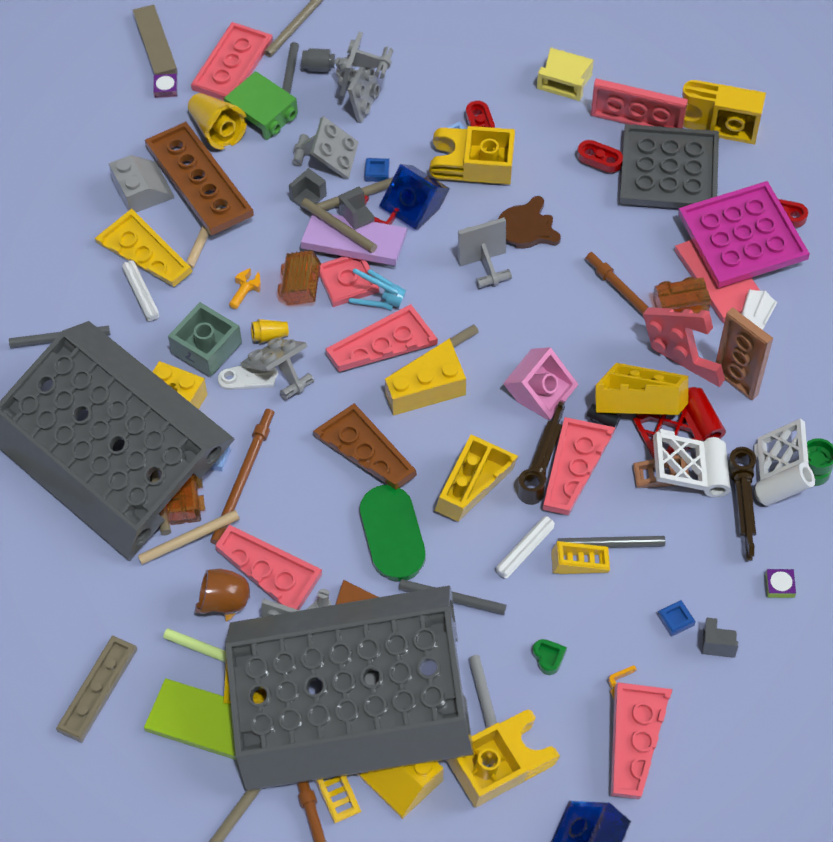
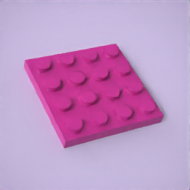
[678,181,810,288]

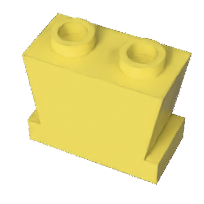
[537,47,594,101]

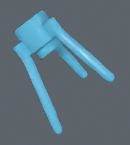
[348,269,406,311]

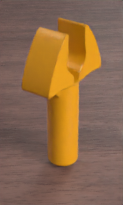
[229,268,261,309]

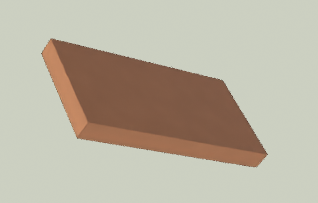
[715,307,773,401]

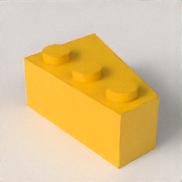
[595,363,688,415]

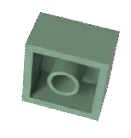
[168,302,242,377]

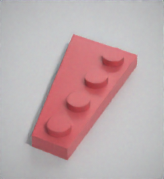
[326,304,438,372]
[543,417,615,515]
[215,525,322,610]
[611,682,673,799]

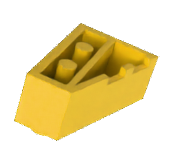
[385,338,466,416]
[434,434,518,522]

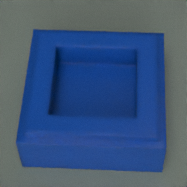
[365,158,390,182]
[657,600,696,637]

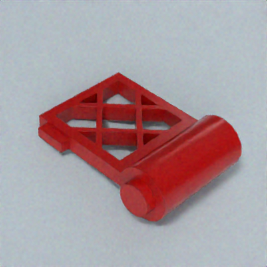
[633,387,726,459]

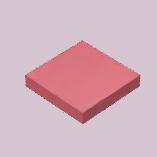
[316,256,379,307]

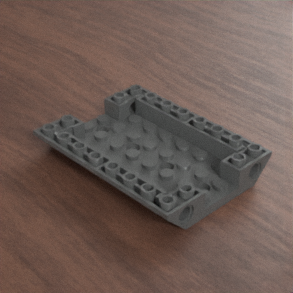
[0,321,235,560]
[225,585,474,791]

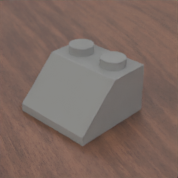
[109,155,174,213]

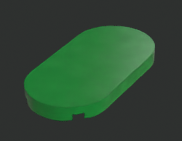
[360,485,426,582]

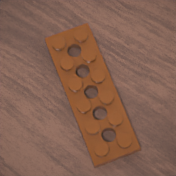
[145,122,254,236]

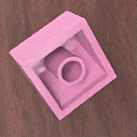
[503,347,579,420]

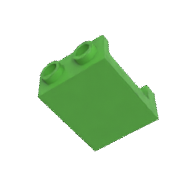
[224,71,298,140]

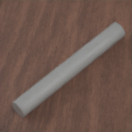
[469,655,497,728]

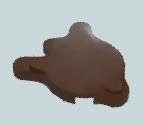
[498,196,561,249]

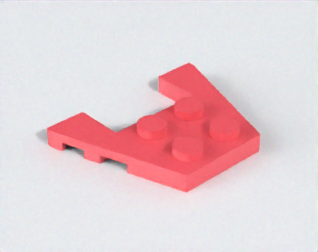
[643,307,725,387]

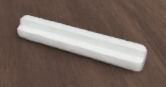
[122,260,159,322]
[496,516,555,579]

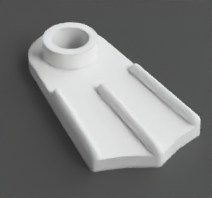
[741,289,777,330]
[218,365,278,390]

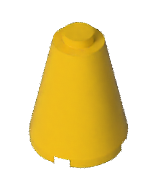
[188,93,247,150]

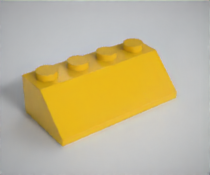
[357,761,444,819]

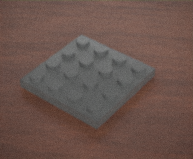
[620,124,719,208]

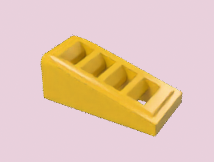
[551,541,610,574]
[314,775,361,824]

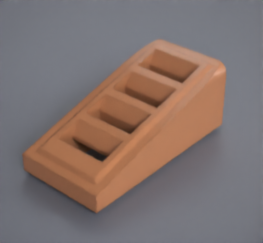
[633,454,690,488]

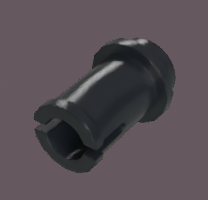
[586,403,621,429]

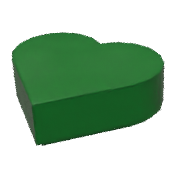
[532,639,567,675]

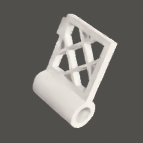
[754,418,815,506]
[653,429,731,497]

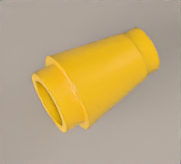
[251,319,289,343]

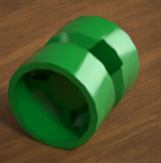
[807,438,833,486]

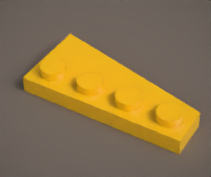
[94,208,193,287]

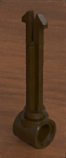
[518,400,566,505]
[728,447,756,561]

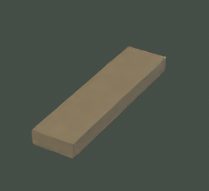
[133,4,178,75]
[56,635,137,743]

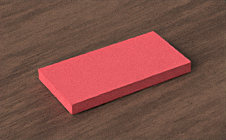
[191,22,273,101]
[591,78,688,128]
[674,239,760,323]

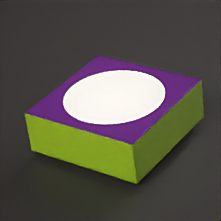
[765,569,796,598]

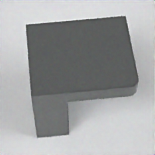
[289,168,327,212]
[338,186,375,230]
[702,617,739,658]

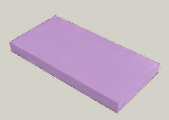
[301,214,407,266]

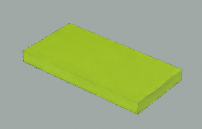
[144,678,237,760]

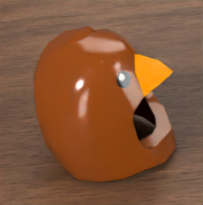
[194,569,250,622]

